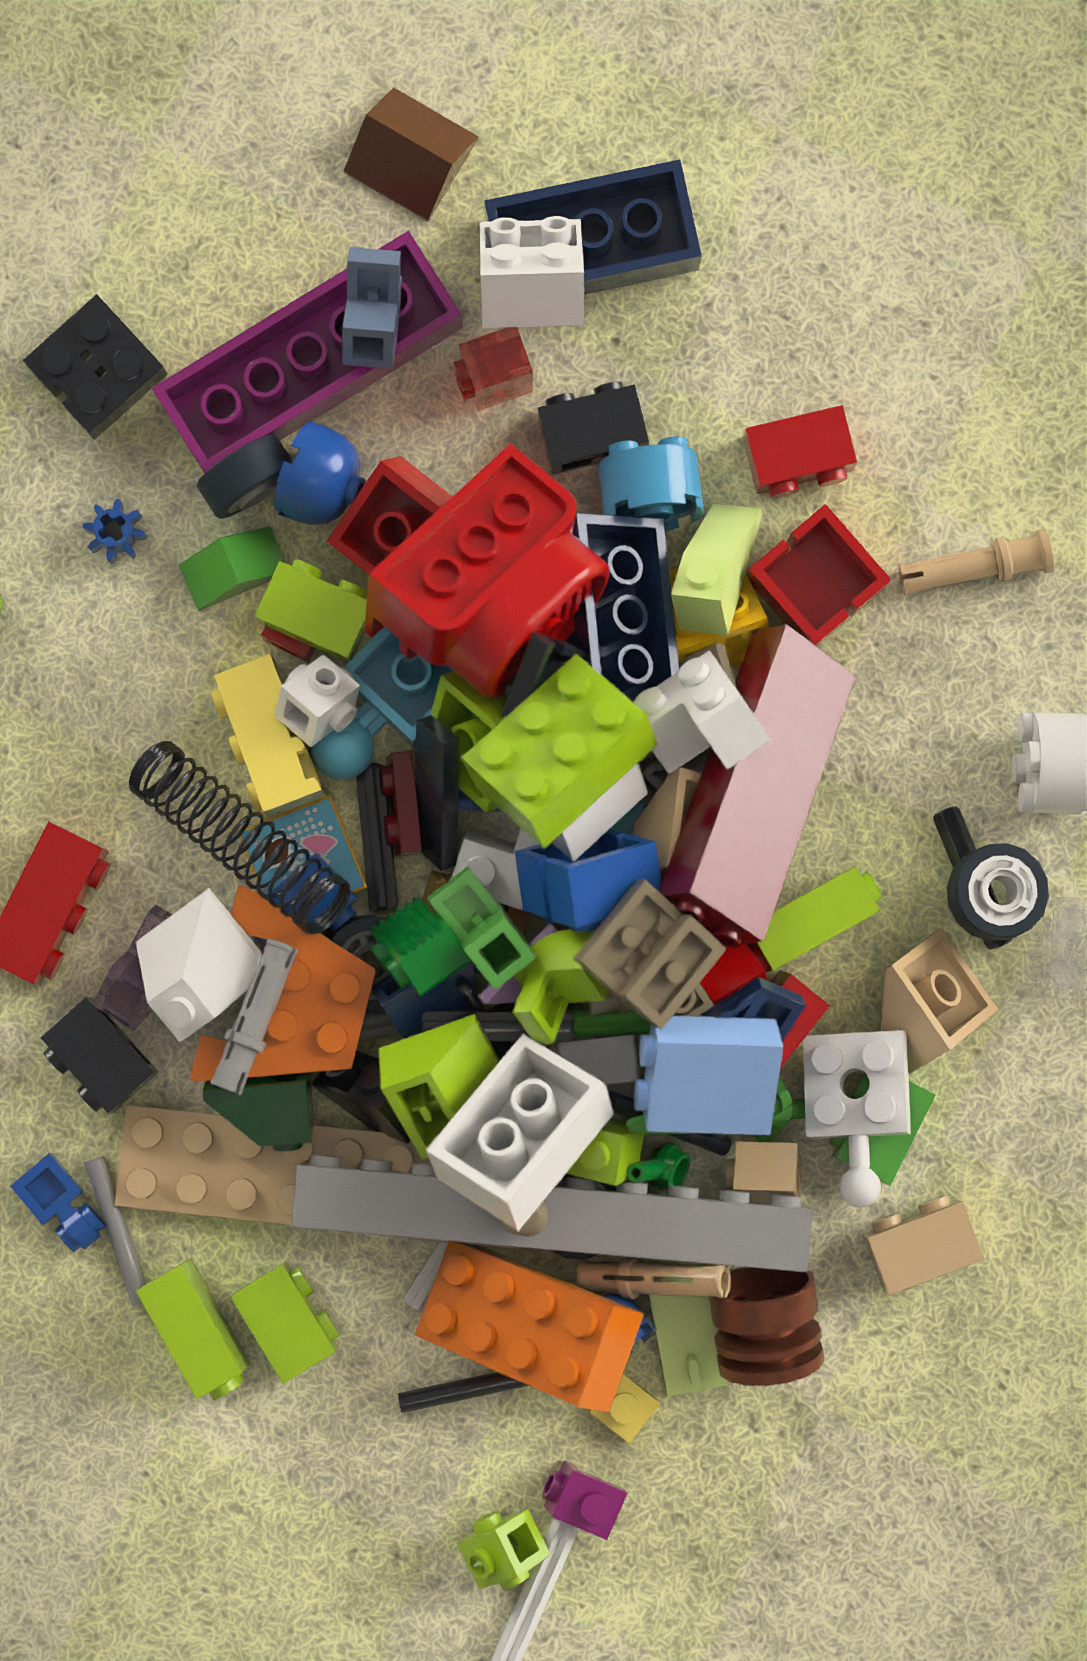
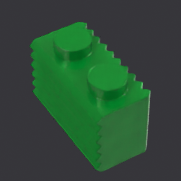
[370,896,472,997]

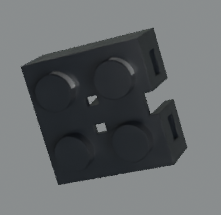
[23,294,168,440]

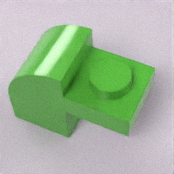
[427,866,536,990]

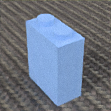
[634,1016,783,1135]

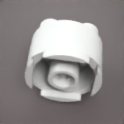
[1011,712,1087,814]

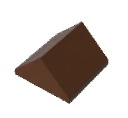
[344,87,479,222]

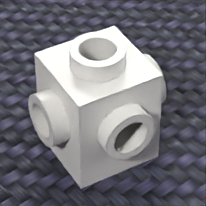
[275,654,360,747]

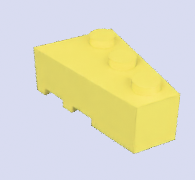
[210,654,327,818]

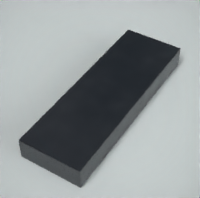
[415,715,460,871]

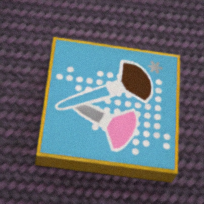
[237,795,367,894]

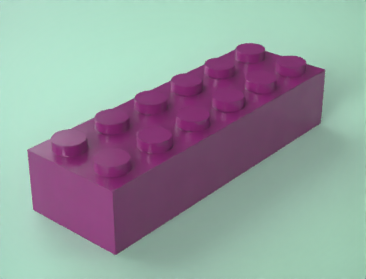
[152,230,463,474]

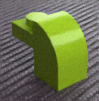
[513,929,608,1044]

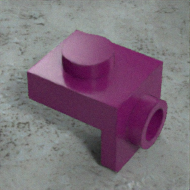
[542,1460,628,1540]

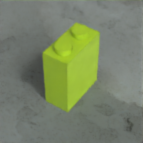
[749,866,882,973]
[136,1258,251,1401]

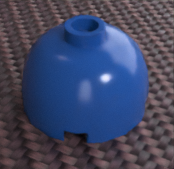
[274,421,366,525]

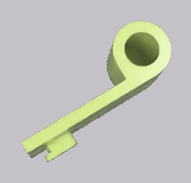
[641,1258,727,1397]

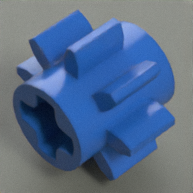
[82,499,147,564]

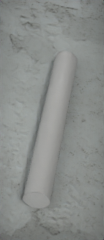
[85,1156,146,1307]

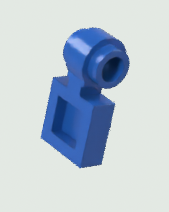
[10,1153,106,1252]

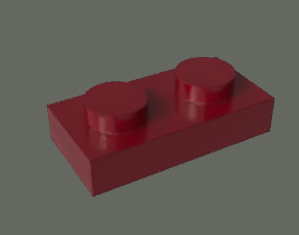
[379,751,422,857]

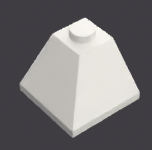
[136,888,262,1042]

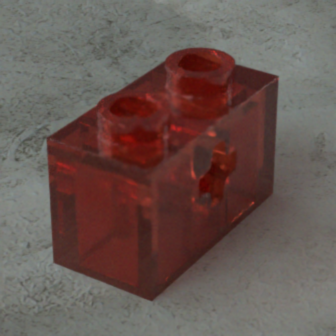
[453,327,533,411]

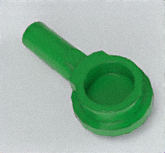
[627,1142,690,1191]

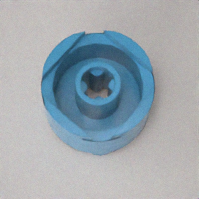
[598,436,704,531]

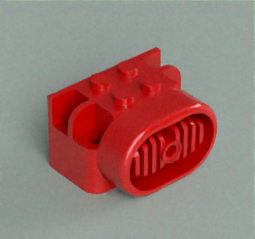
[364,443,609,699]

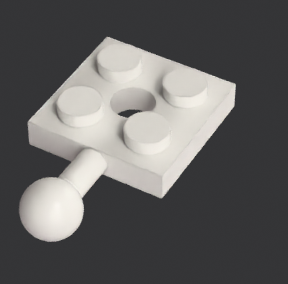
[803,1030,911,1208]

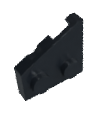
[501,632,587,718]

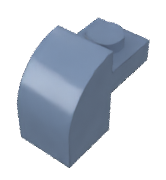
[342,247,402,369]

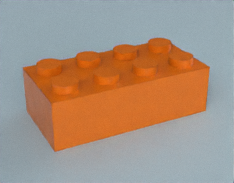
[415,1241,644,1412]

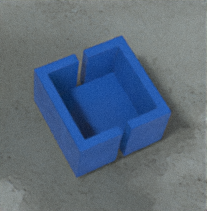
[514,828,662,932]

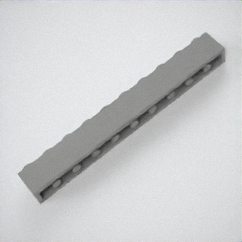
[292,1155,812,1272]

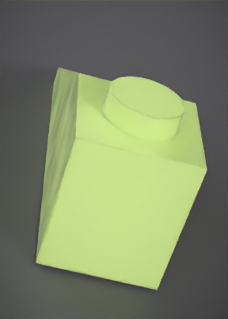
[671,503,763,636]

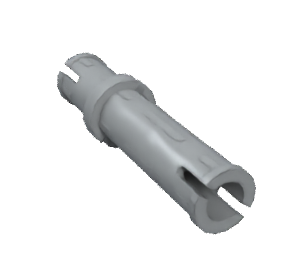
[210,938,299,1095]

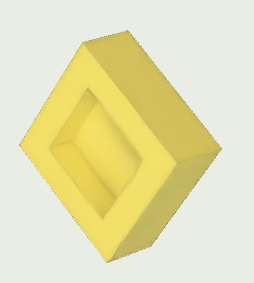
[589,1373,661,1443]

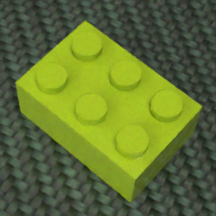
[462,654,658,849]

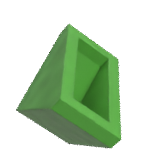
[179,526,286,611]

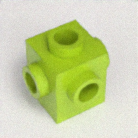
[457,1509,551,1590]

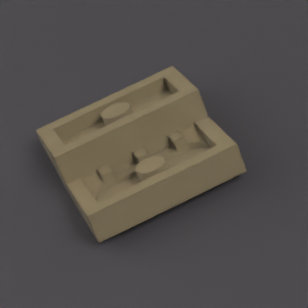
[573,878,726,1030]

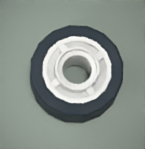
[947,843,1049,941]

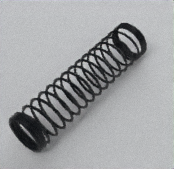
[129,741,350,935]

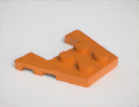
[189,885,376,1082]

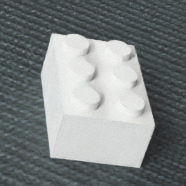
[426,1034,614,1231]

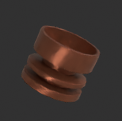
[709,1267,825,1386]

